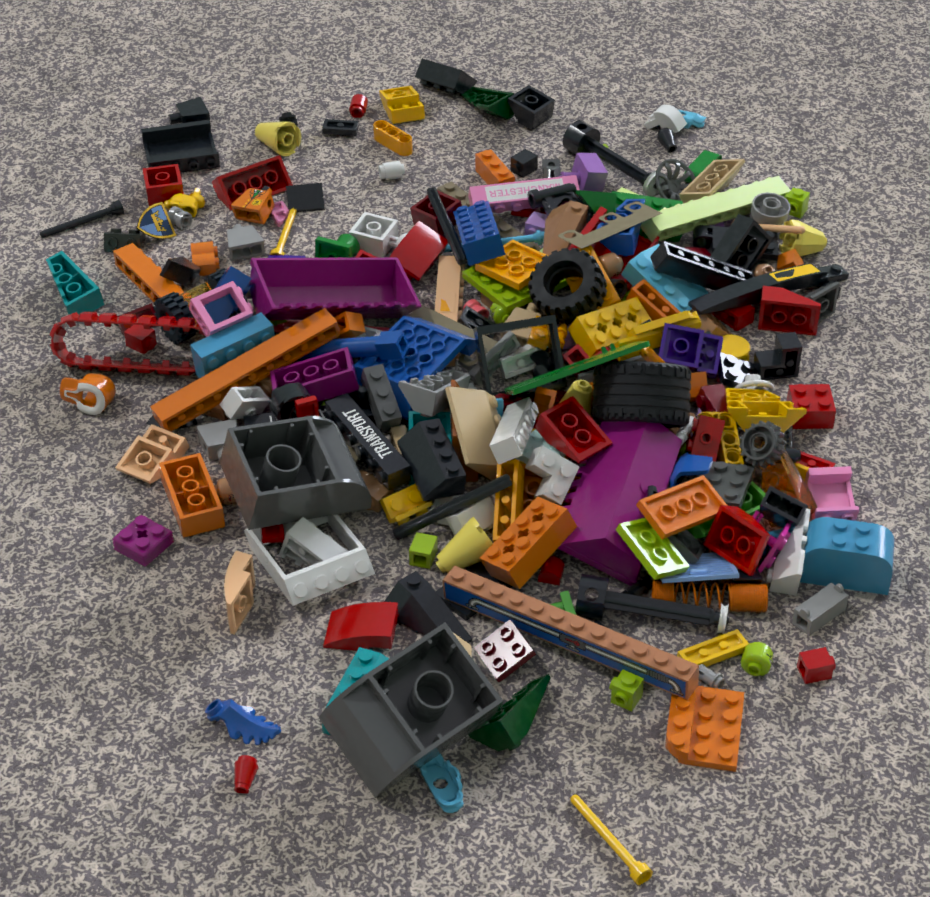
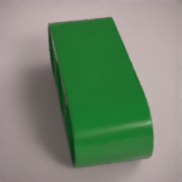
[684,150,722,184]

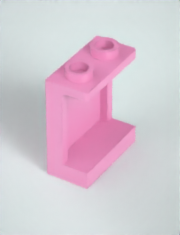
[805,466,859,521]

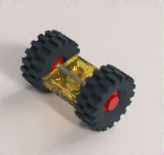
[153,268,247,344]

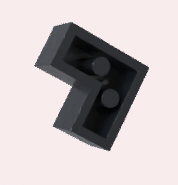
[753,332,803,380]

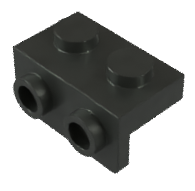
[104,228,145,252]

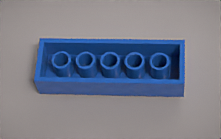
[453,200,506,266]

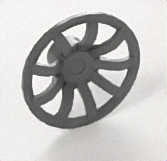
[655,159,696,201]

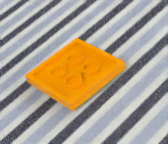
[475,239,548,290]

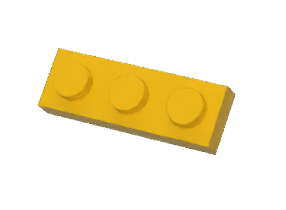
[677,629,749,667]

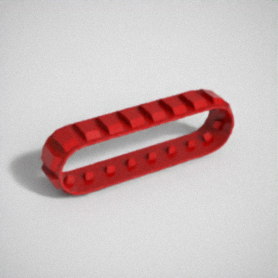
[49,312,205,376]

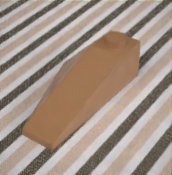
[543,201,588,256]

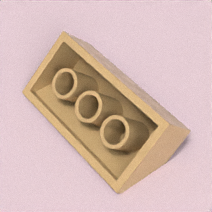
[679,159,745,204]

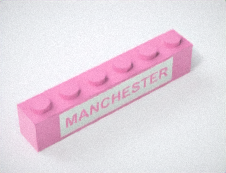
[468,175,580,213]

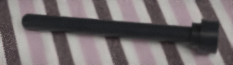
[40,200,124,238]

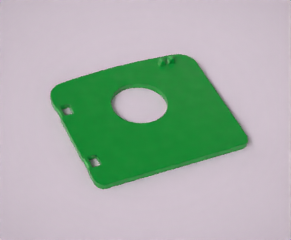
[504,340,651,395]

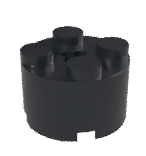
[270,382,311,421]

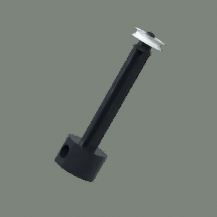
[562,120,664,197]
[575,574,730,634]

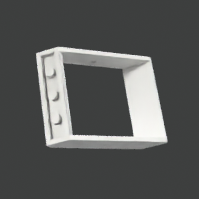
[244,514,375,606]

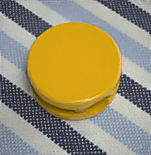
[721,335,751,361]

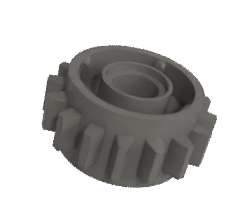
[739,421,787,468]

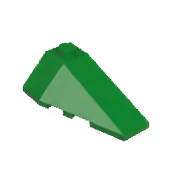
[576,190,617,218]

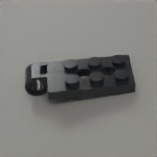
[693,225,779,261]

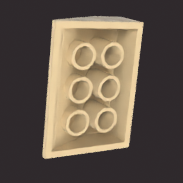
[445,386,514,480]

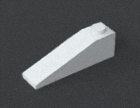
[766,509,811,596]

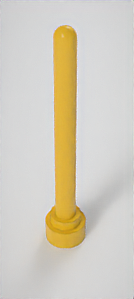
[269,208,297,255]
[570,795,653,885]

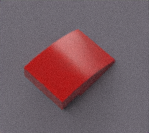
[389,221,449,281]
[323,602,399,651]

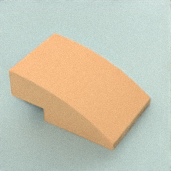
[115,424,190,484]
[224,551,255,635]

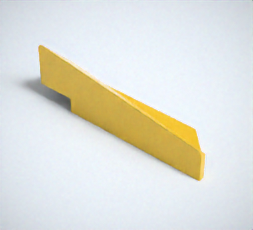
[614,310,702,361]

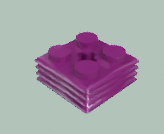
[112,515,174,566]

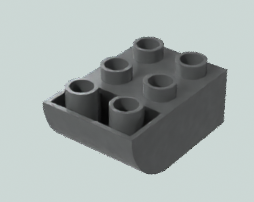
[220,416,372,530]
[319,622,503,798]

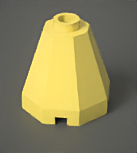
[779,220,827,257]

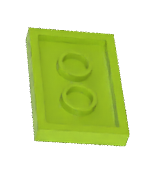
[616,518,690,580]

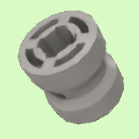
[167,206,192,230]

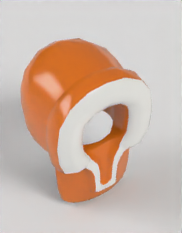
[60,373,116,415]

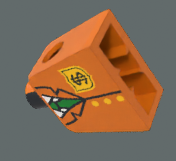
[231,186,274,224]

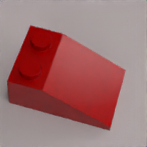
[758,286,821,336]
[535,396,613,463]
[703,505,770,576]

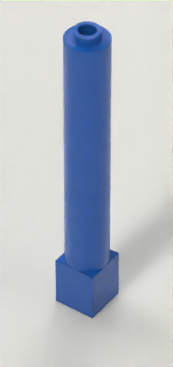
[294,330,410,362]

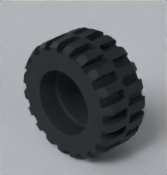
[528,248,607,326]

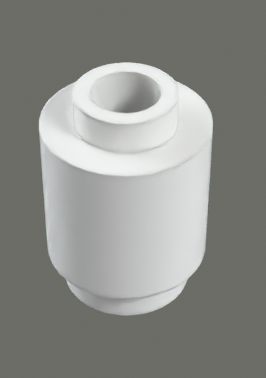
[378,161,405,181]

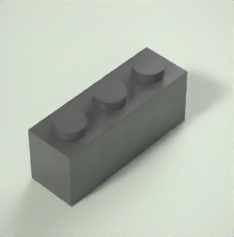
[360,364,402,432]

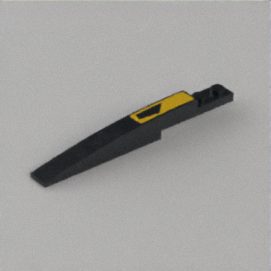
[688,263,849,315]

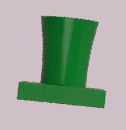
[315,234,360,258]

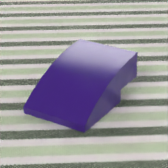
[659,323,724,379]

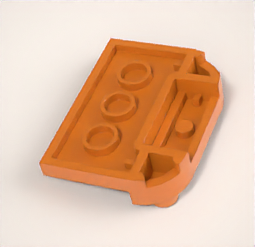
[665,686,745,772]

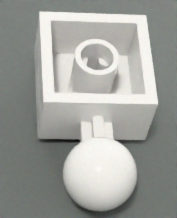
[349,212,407,258]

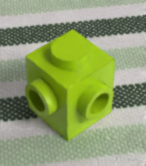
[784,187,810,219]
[609,669,644,712]

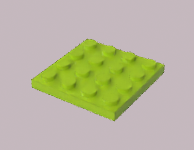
[462,266,568,313]

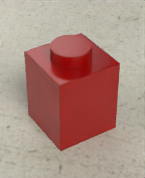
[124,325,157,354]
[797,647,836,684]

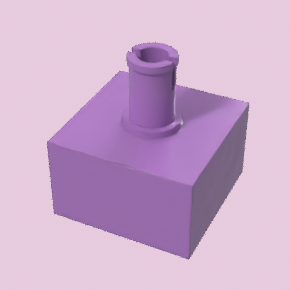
[560,153,608,192]

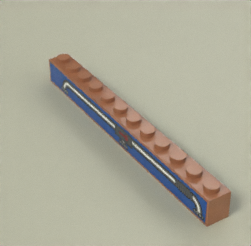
[442,566,699,700]

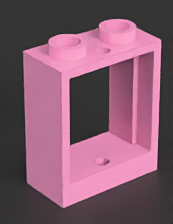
[189,281,253,337]

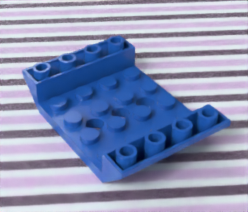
[355,316,477,421]

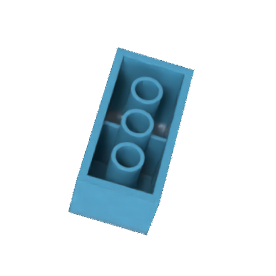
[800,517,895,595]

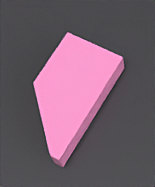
[270,201,289,227]

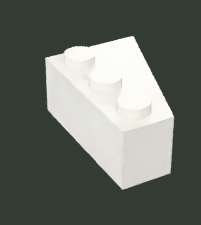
[279,517,349,567]

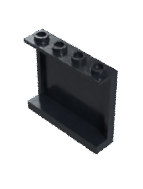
[141,120,220,173]

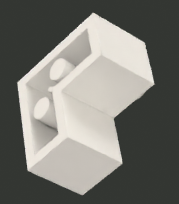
[525,446,579,505]

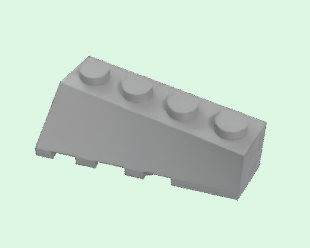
[398,369,471,418]

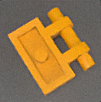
[527,315,568,350]

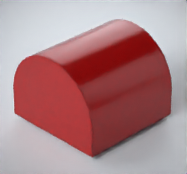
[538,556,565,586]

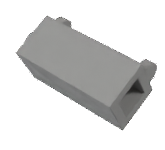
[792,583,849,636]

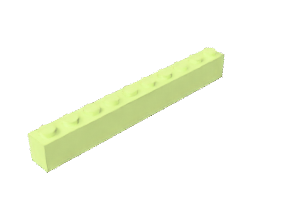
[641,176,791,242]

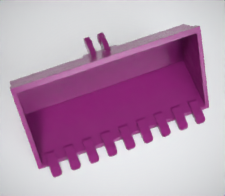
[249,257,422,320]
[558,422,682,586]

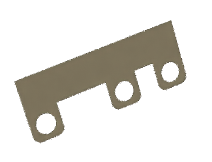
[558,202,662,249]
[409,305,498,366]

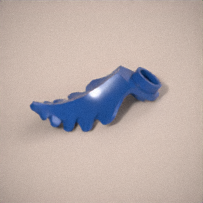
[205,699,281,745]

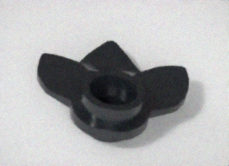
[530,350,564,383]

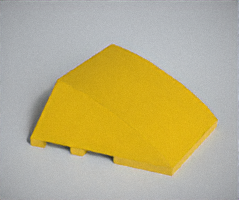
[725,388,807,433]

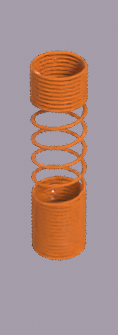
[652,580,768,613]

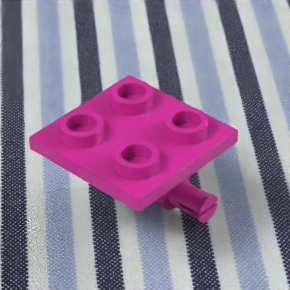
[753,511,791,573]

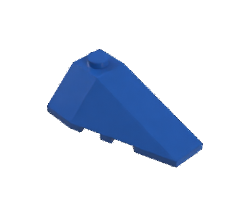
[597,199,645,256]

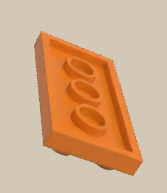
[636,475,728,539]

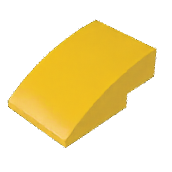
[379,85,425,124]

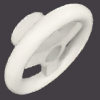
[735,374,774,393]

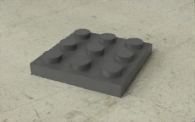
[680,461,755,509]

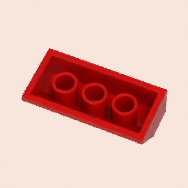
[212,155,293,211]

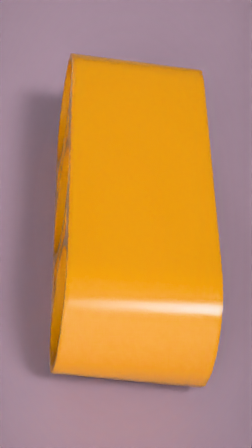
[373,120,413,156]

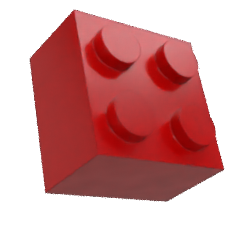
[142,164,184,206]
[786,384,836,429]

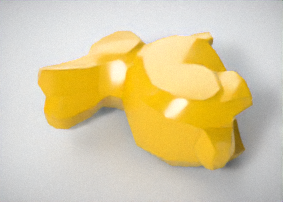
[164,188,205,217]

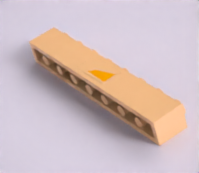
[435,255,465,366]

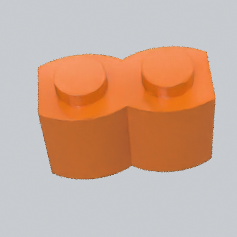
[190,241,220,276]

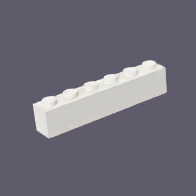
[489,397,539,465]

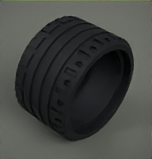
[592,361,691,428]

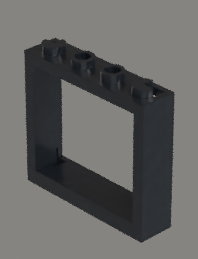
[473,315,567,396]

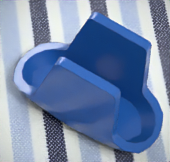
[669,452,713,488]

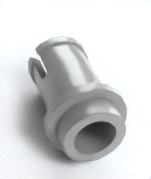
[699,664,725,689]

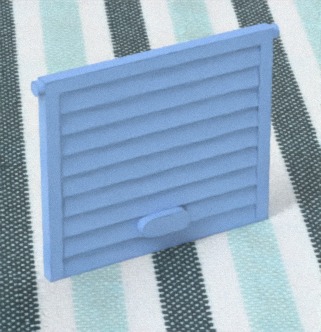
[661,552,739,583]

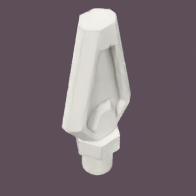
[676,416,694,445]

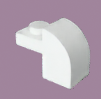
[644,105,687,133]

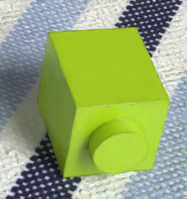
[409,532,438,569]

